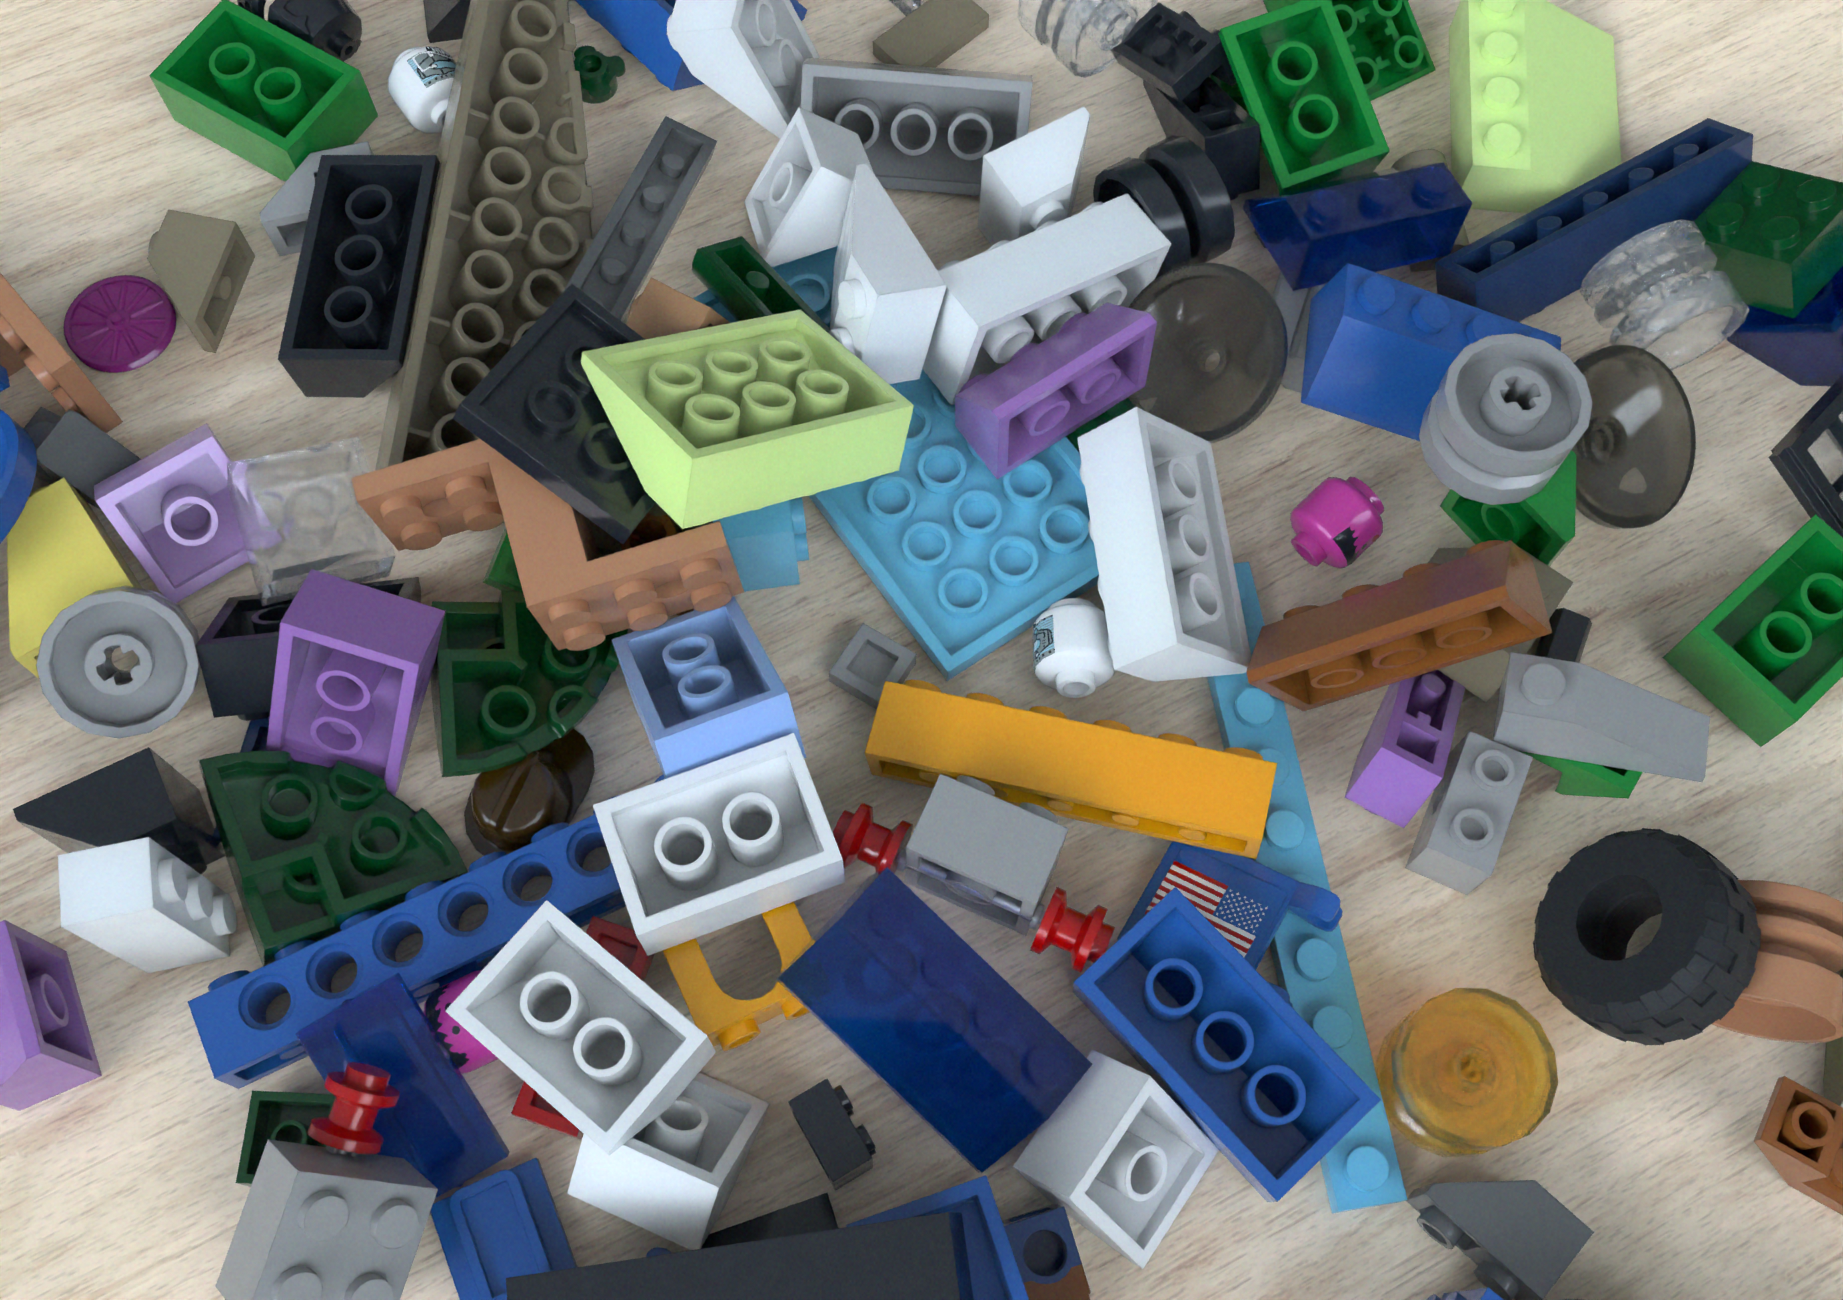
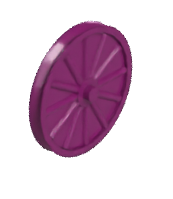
[63,275,177,373]

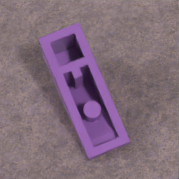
[1345,670,1465,828]

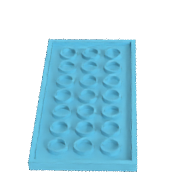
[693,246,1099,681]

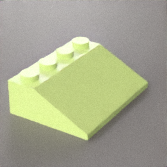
[1449,0,1622,214]
[581,310,914,529]

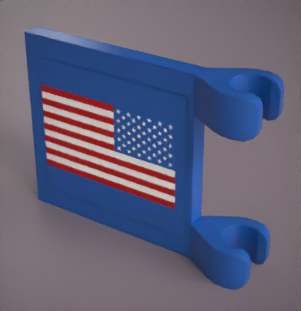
[1117,841,1343,1007]

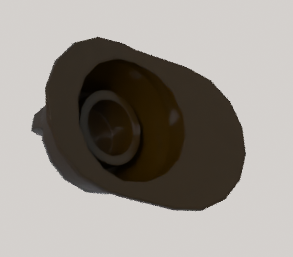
[464,728,595,856]

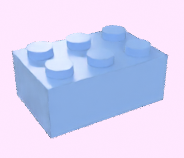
[612,596,807,779]

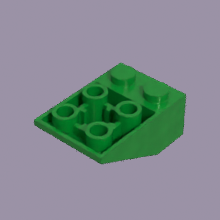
[1263,0,1436,101]

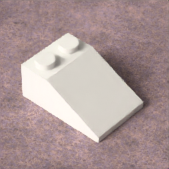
[667,0,820,139]
[829,163,947,384]

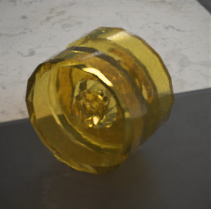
[1375,988,1558,1158]

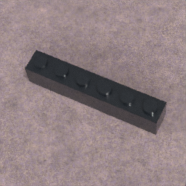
[506,1212,974,1300]

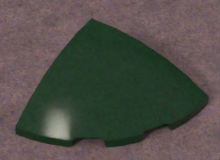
[430,591,628,777]
[199,751,468,967]

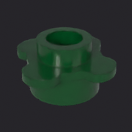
[574,46,626,104]

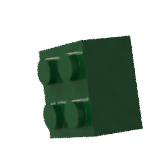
[1681,161,1843,318]

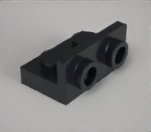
[1109,2,1237,102]

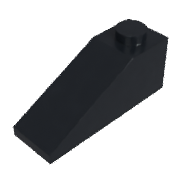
[1143,77,1260,201]

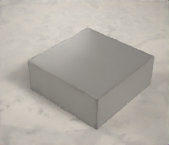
[829,623,917,709]

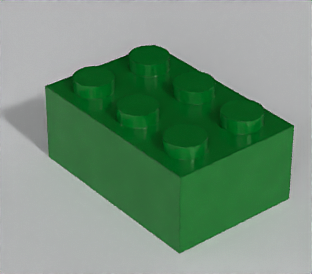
[149,0,378,182]
[1662,514,1843,747]

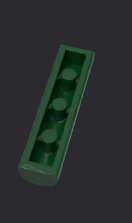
[692,236,830,333]

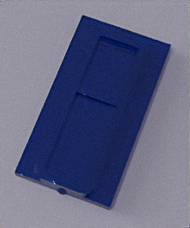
[295,972,510,1199]

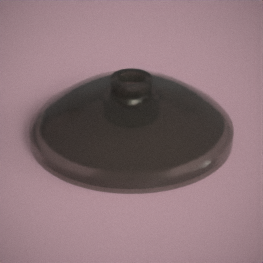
[1128,263,1288,443]
[1572,345,1696,529]

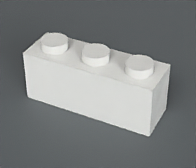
[58,837,237,973]

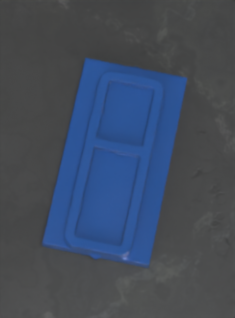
[430,1158,577,1300]

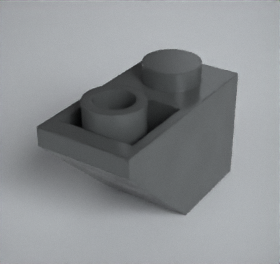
[1406,1180,1594,1300]

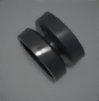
[1093,135,1235,290]

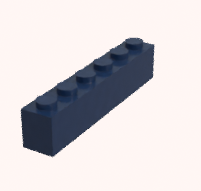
[1435,118,1753,322]

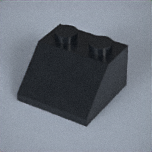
[13,747,225,874]

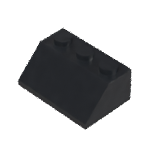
[195,577,421,721]

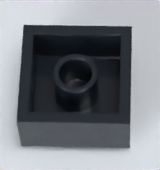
[788,1079,876,1191]

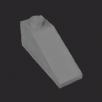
[1493,652,1710,782]

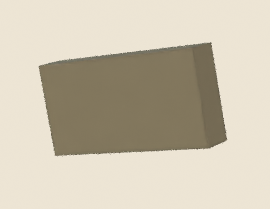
[873,0,989,68]

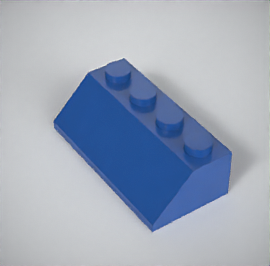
[1301,263,1561,441]
[1073,887,1381,1202]

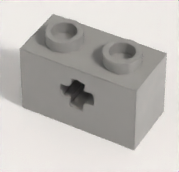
[1405,731,1533,895]

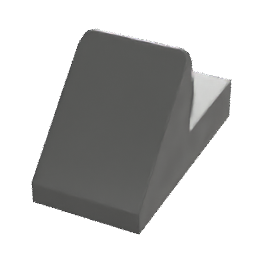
[24,407,141,510]

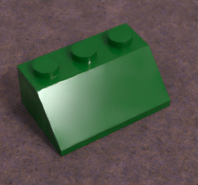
[1218,0,1390,193]

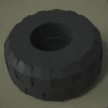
[1533,828,1761,1046]

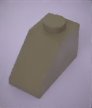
[147,209,255,353]

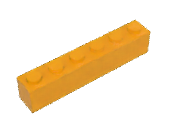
[864,679,1277,859]

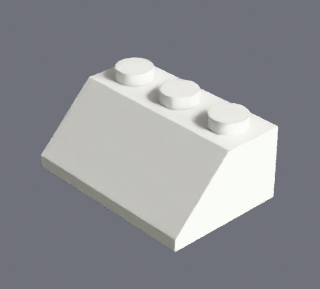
[593,733,845,956]
[445,900,716,1156]

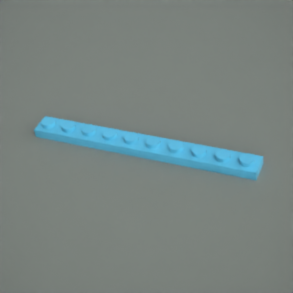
[1207,562,1407,1214]

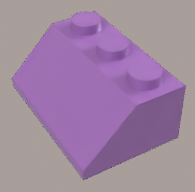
[955,303,1157,479]

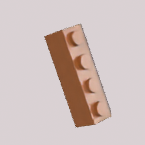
[1246,540,1552,712]

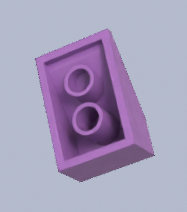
[266,569,445,796]

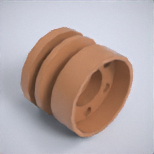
[1712,880,1843,1043]

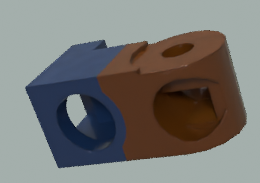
[1002,1204,1091,1300]

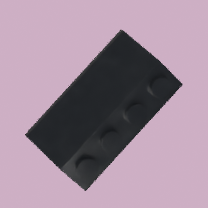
[278,155,440,398]

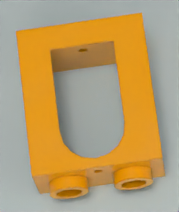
[663,901,831,1051]

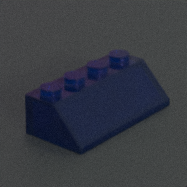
[776,867,1092,1173]

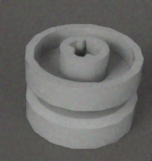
[1419,333,1593,505]
[36,586,201,739]

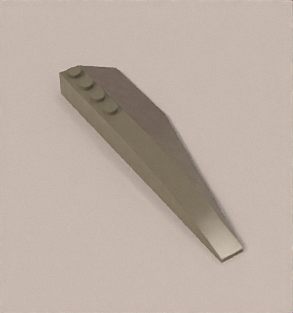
[375,0,594,523]

